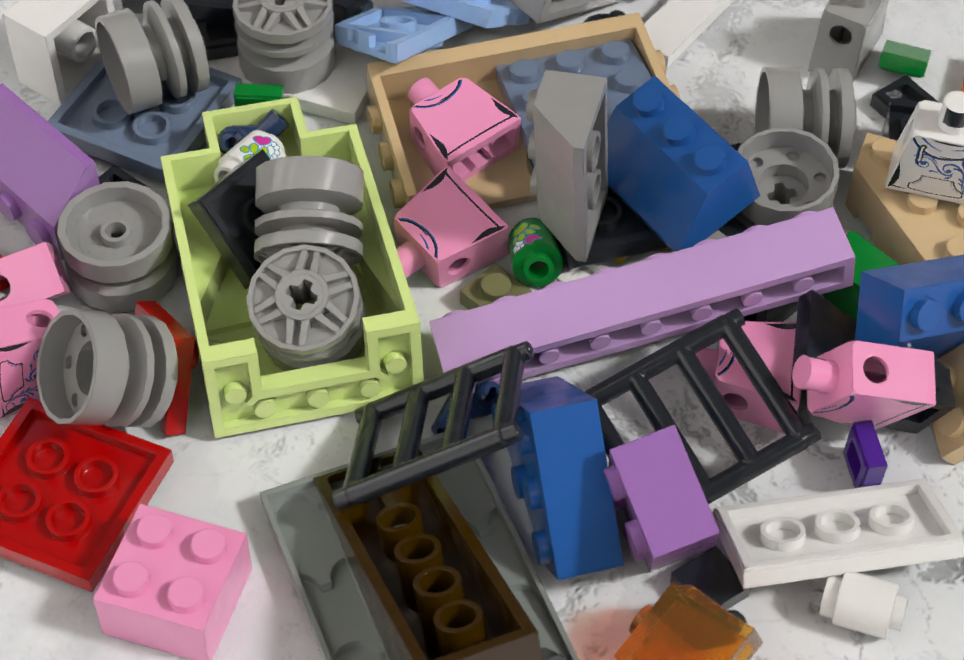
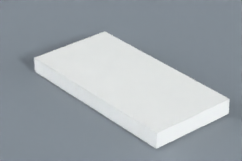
[713,479,964,589]

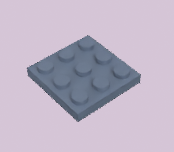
[496,39,652,166]
[48,58,242,183]

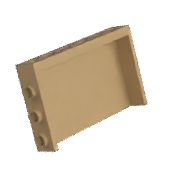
[366,12,680,209]

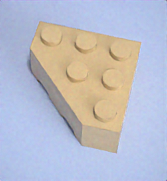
[845,132,964,265]

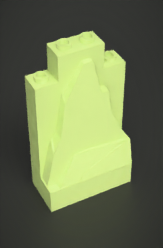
[160,97,424,438]

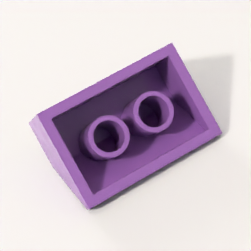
[0,83,100,260]

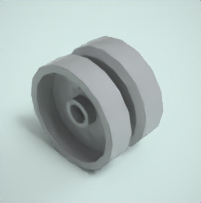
[57,181,179,312]

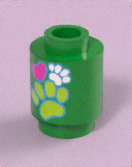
[508,217,563,287]

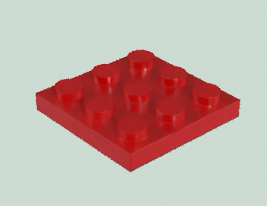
[0,397,174,593]

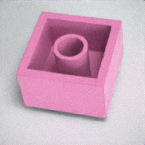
[93,504,252,660]

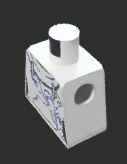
[885,91,964,205]

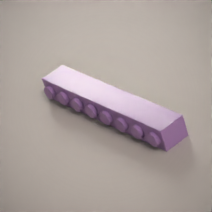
[429,207,855,384]

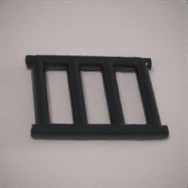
[584,308,821,504]
[333,341,534,510]

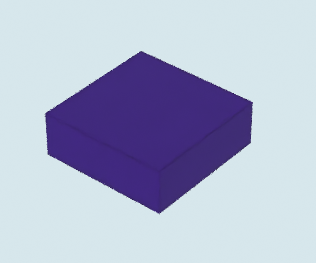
[843,420,888,488]

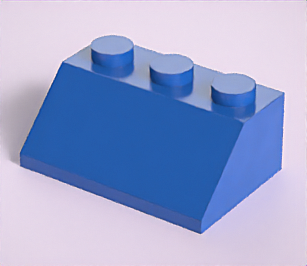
[607,76,760,252]
[855,254,964,360]

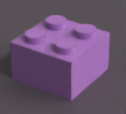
[603,424,720,573]

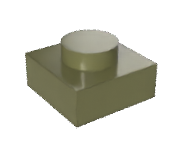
[460,263,532,310]

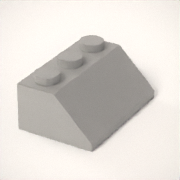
[526,70,608,262]

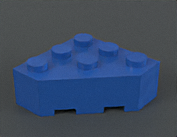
[491,376,624,580]

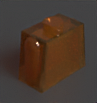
[614,582,763,660]

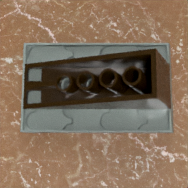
[259,432,579,660]

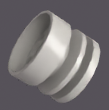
[95,0,210,115]
[233,0,336,94]
[755,67,857,169]
[734,128,839,228]
[254,155,364,267]
[246,244,367,371]
[36,309,178,427]

